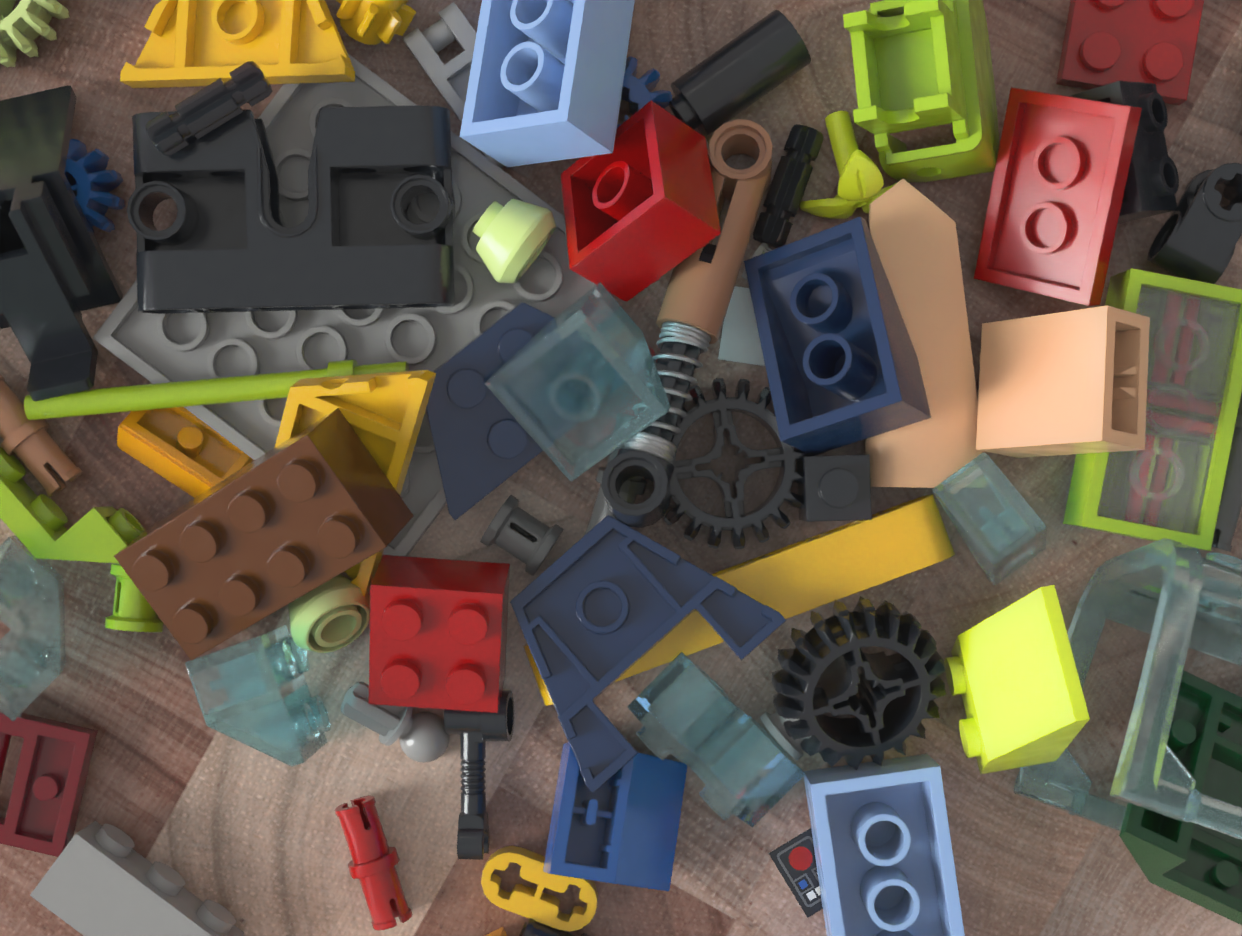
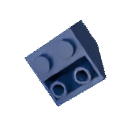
[543,742,688,891]

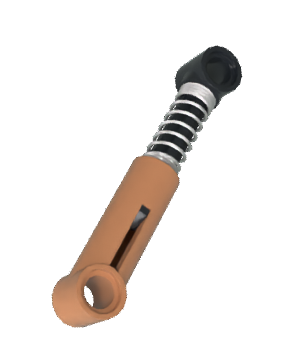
[601,119,773,528]

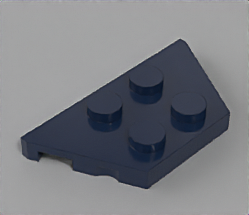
[426,302,648,520]

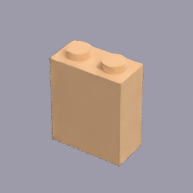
[976,305,1150,458]

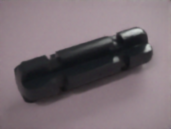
[145,61,272,156]
[753,124,824,248]

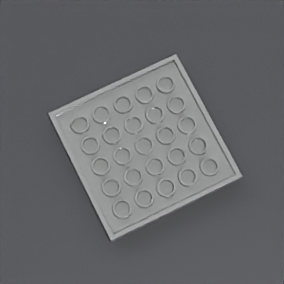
[93,54,607,556]

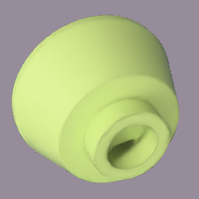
[472,198,556,283]
[288,574,370,653]

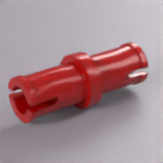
[335,795,413,931]

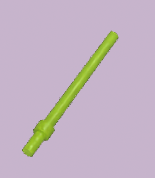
[24,359,410,420]

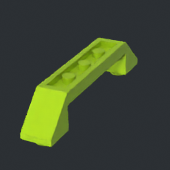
[0,446,145,564]

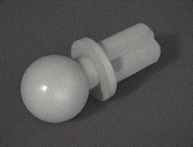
[341,682,450,763]

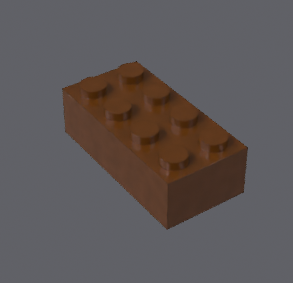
[114,408,414,660]

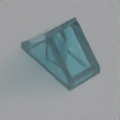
[932,452,1047,585]

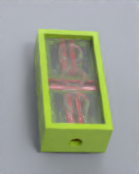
[1063,268,1242,551]

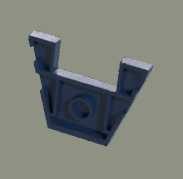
[510,515,786,793]

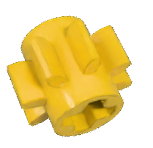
[336,0,416,45]

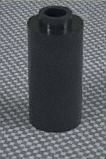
[669,10,811,136]

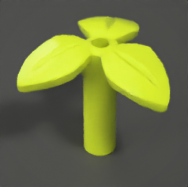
[799,111,898,219]

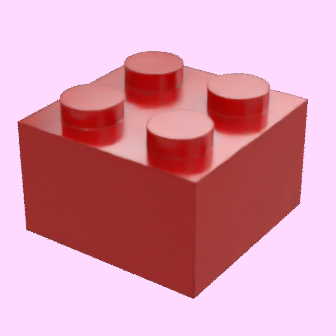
[561,100,721,302]
[369,555,510,713]

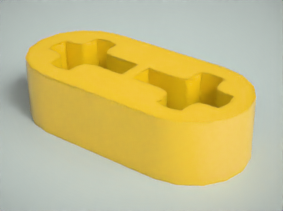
[481,846,598,932]

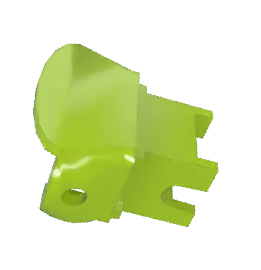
[843,0,999,183]

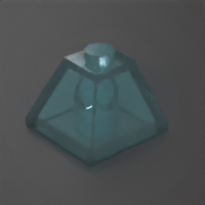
[485,282,671,482]

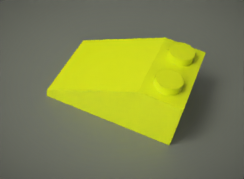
[944,585,1090,774]

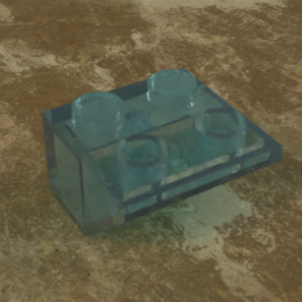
[185,625,331,767]

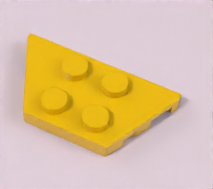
[120,0,355,88]
[274,370,436,597]

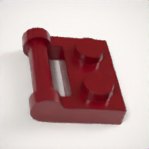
[0,706,98,857]

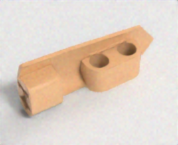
[865,179,988,489]

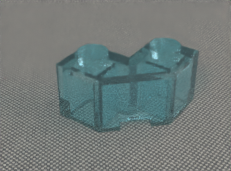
[0,535,66,722]
[627,652,806,828]

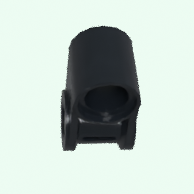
[1147,163,1242,284]

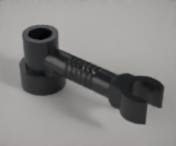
[444,690,514,860]

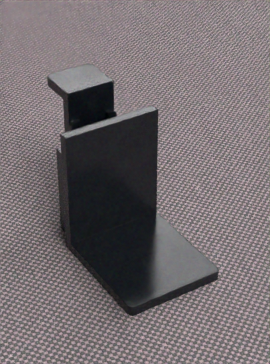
[0,85,123,401]

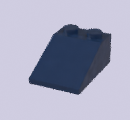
[744,216,931,456]

